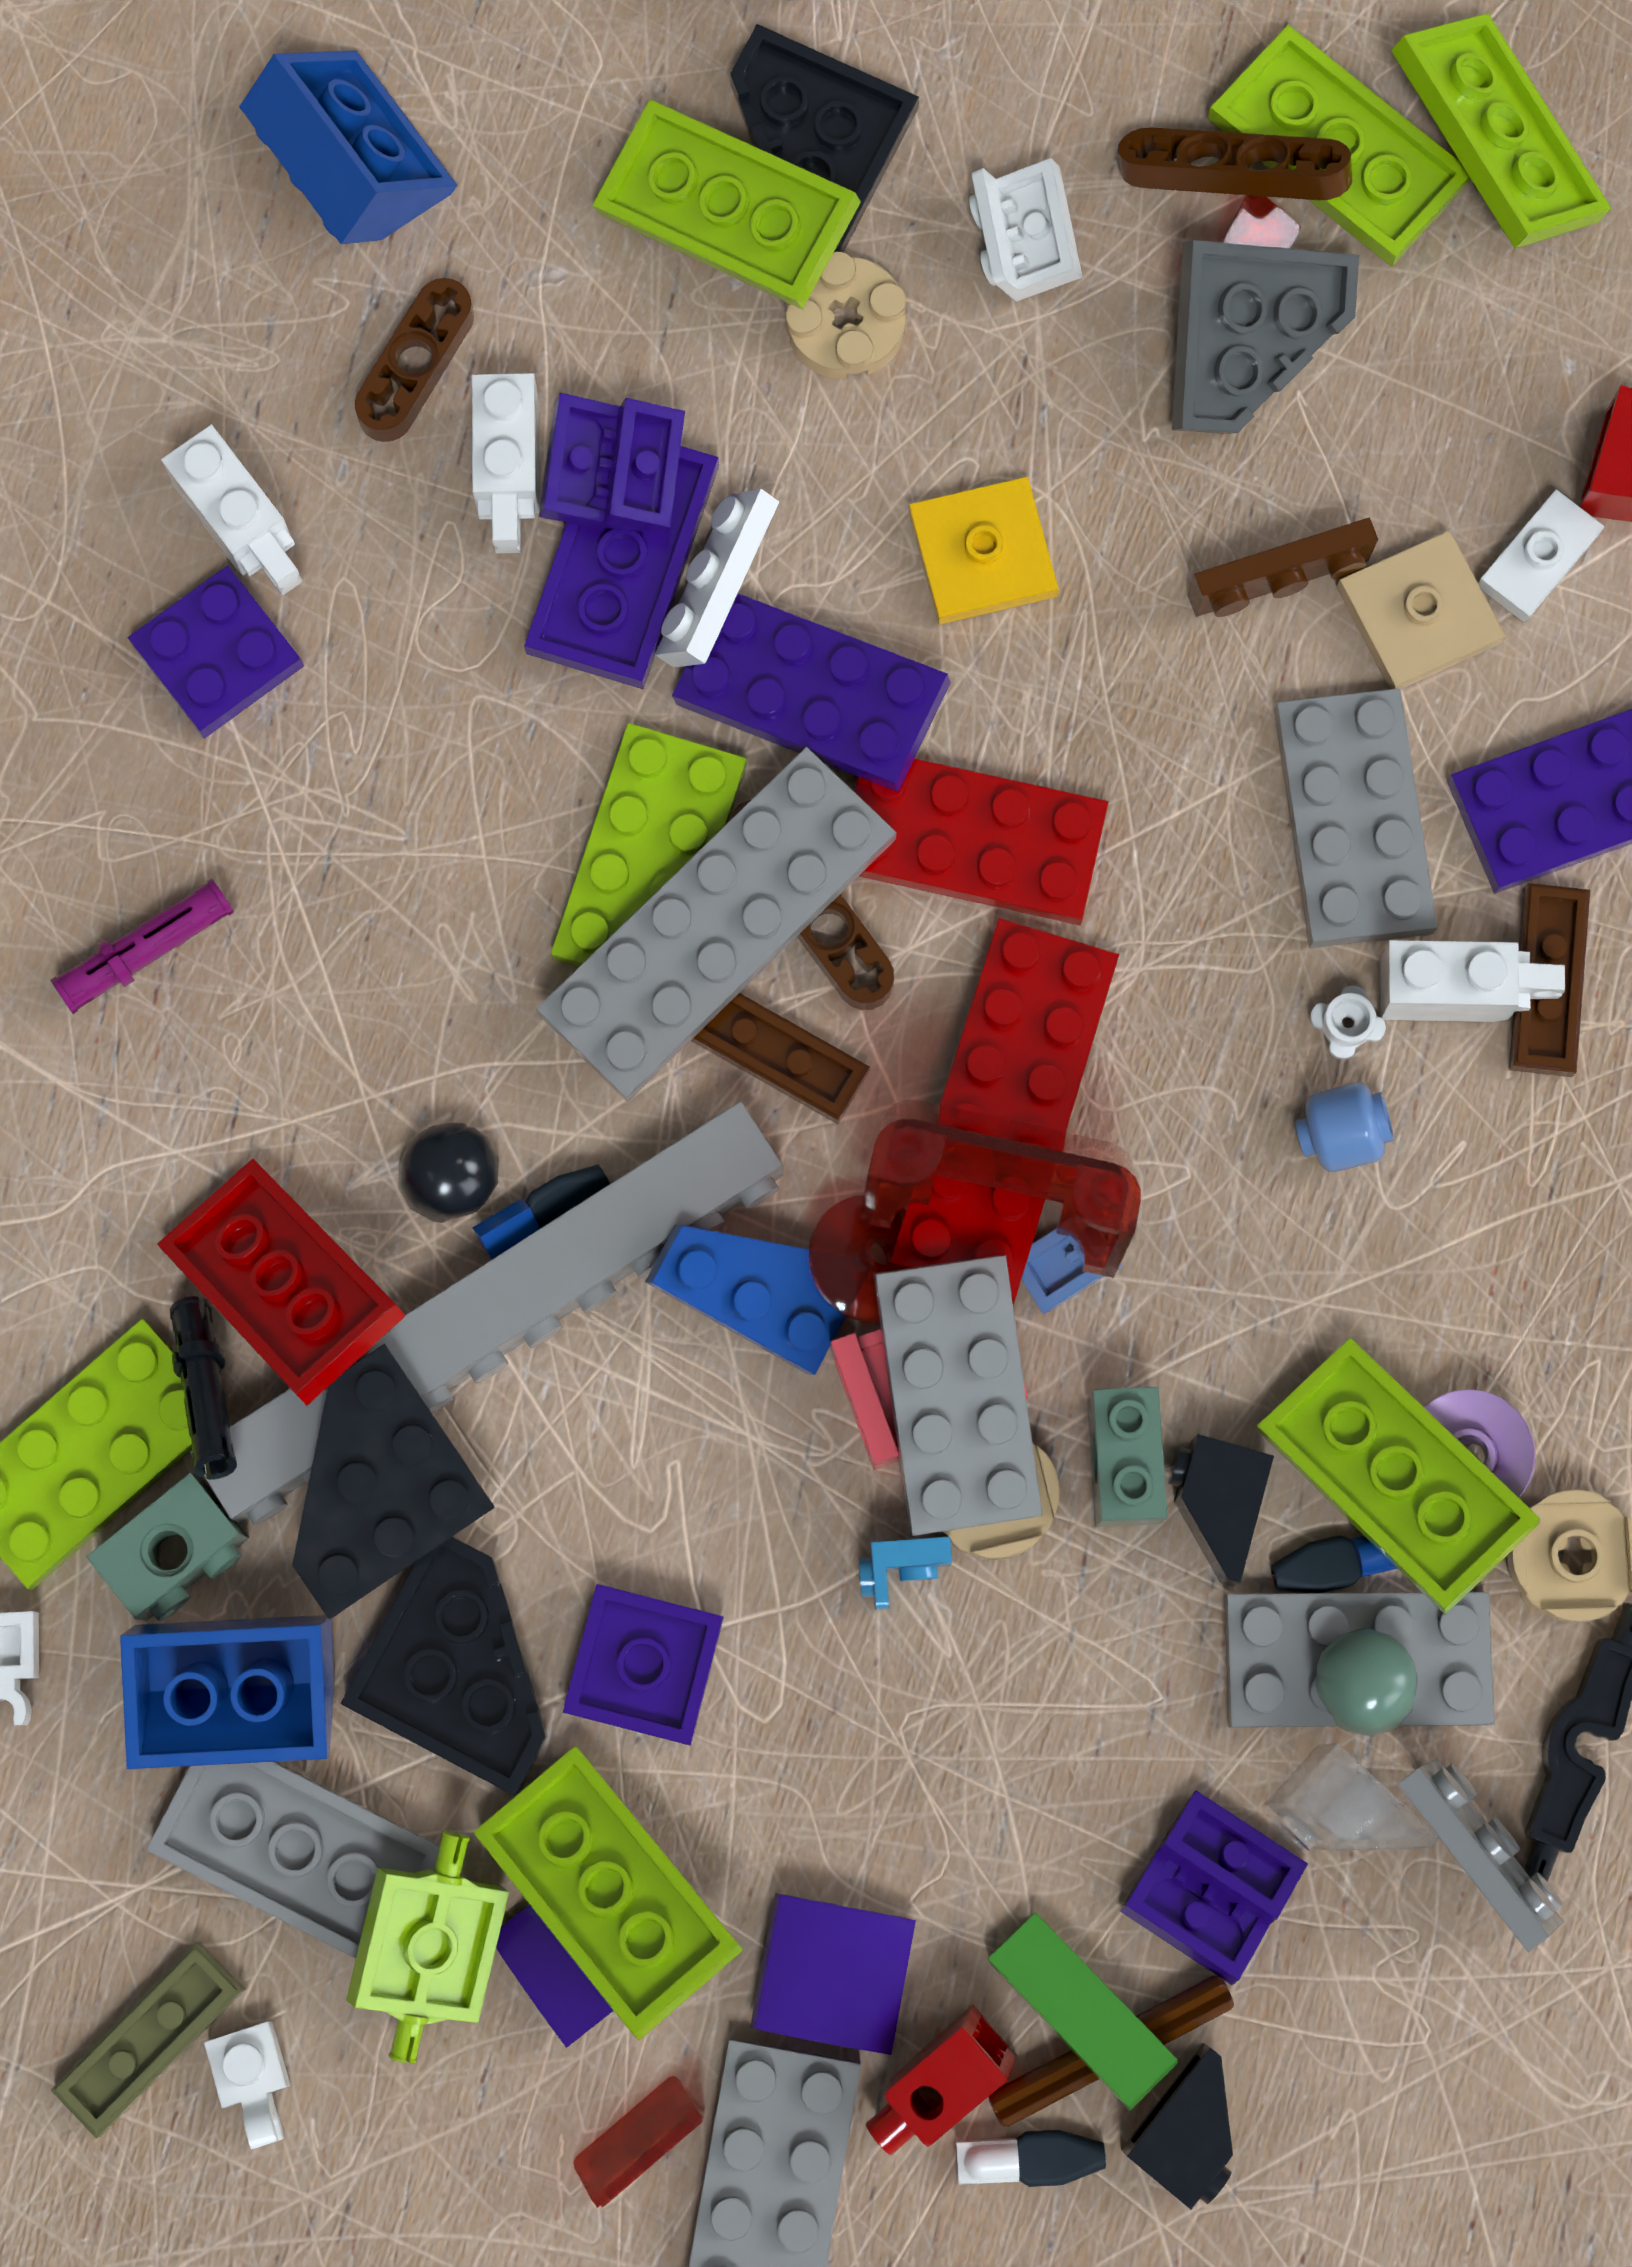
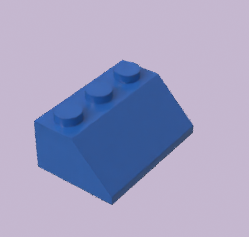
[239,50,458,244]
[120,1615,335,1769]

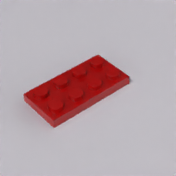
[855,758,1109,926]
[157,1158,405,1406]

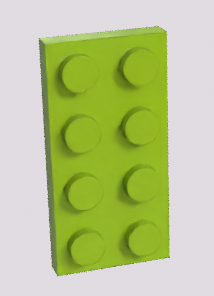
[1391,13,1612,249]
[1208,24,1470,267]
[592,99,861,310]
[551,723,747,968]
[0,1318,230,1590]
[1257,1338,1540,1615]
[473,1745,743,2041]

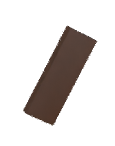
[1509,883,1590,1077]
[691,993,870,1124]

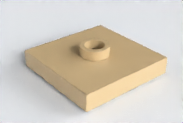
[1337,530,1506,690]

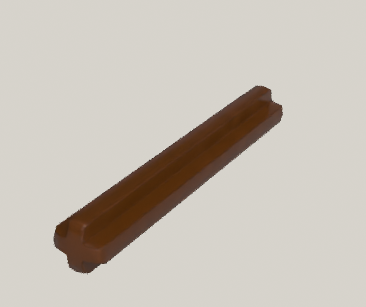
[988,1976,1234,2127]

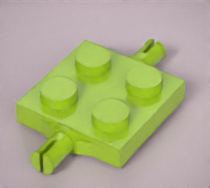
[346,1830,509,2064]

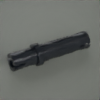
[170,1296,237,1480]

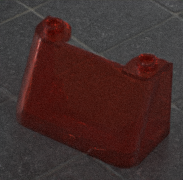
[858,1100,1141,1278]

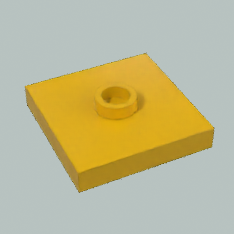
[908,476,1059,625]

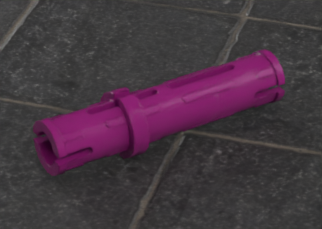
[50,878,234,1014]

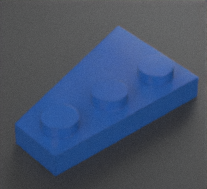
[645,1225,874,1375]

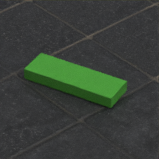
[988,1912,1178,2111]

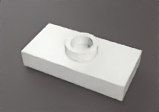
[1478,489,1605,623]

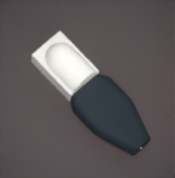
[956,2130,1106,2187]

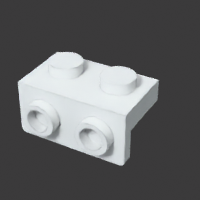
[969,158,1083,302]

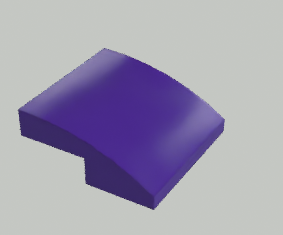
[539,393,685,531]
[1120,1790,1308,1985]
[750,1893,916,2055]
[496,1904,614,2048]

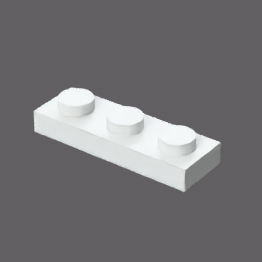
[655,489,779,668]

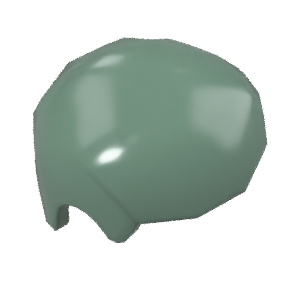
[1315,1628,1418,1737]

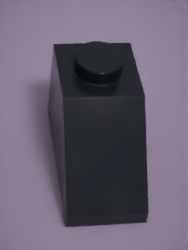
[1168,1434,1274,1587]
[1121,2043,1233,2210]

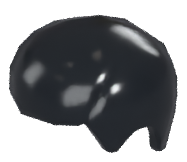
[398,1123,499,1223]

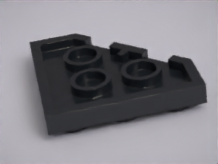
[730,24,919,253]
[292,1343,495,1620]
[340,1537,548,1796]

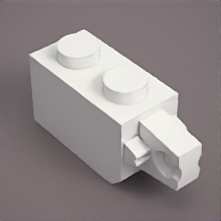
[472,373,541,553]
[161,424,303,596]
[1380,940,1565,1022]

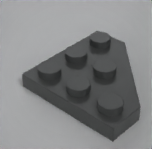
[1172,240,1359,434]

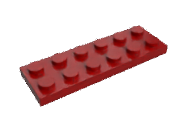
[888,918,1119,1305]

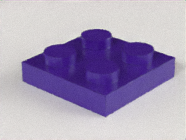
[127,565,304,739]
[562,1584,724,1746]

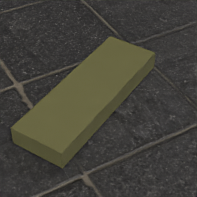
[51,1942,246,2139]

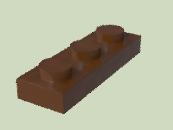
[1188,517,1378,617]

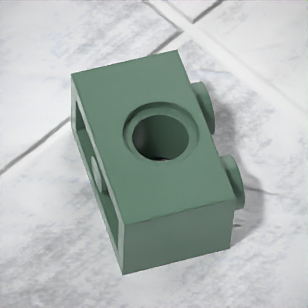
[1087,1386,1168,1527]
[86,1472,249,1622]

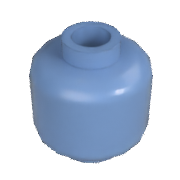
[1295,1082,1394,1172]

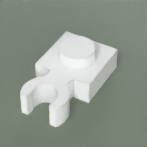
[0,1611,39,1726]

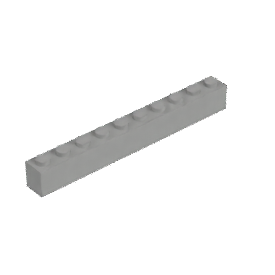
[190,1101,783,1525]

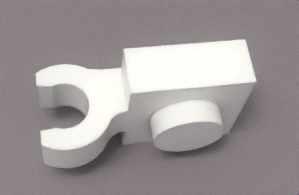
[204,2021,290,2150]

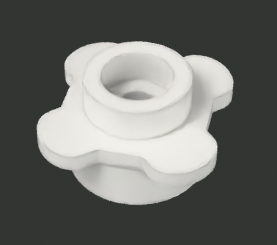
[1310,986,1386,1060]

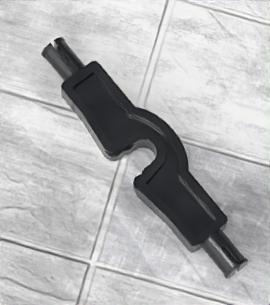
[1524,1603,1632,1882]

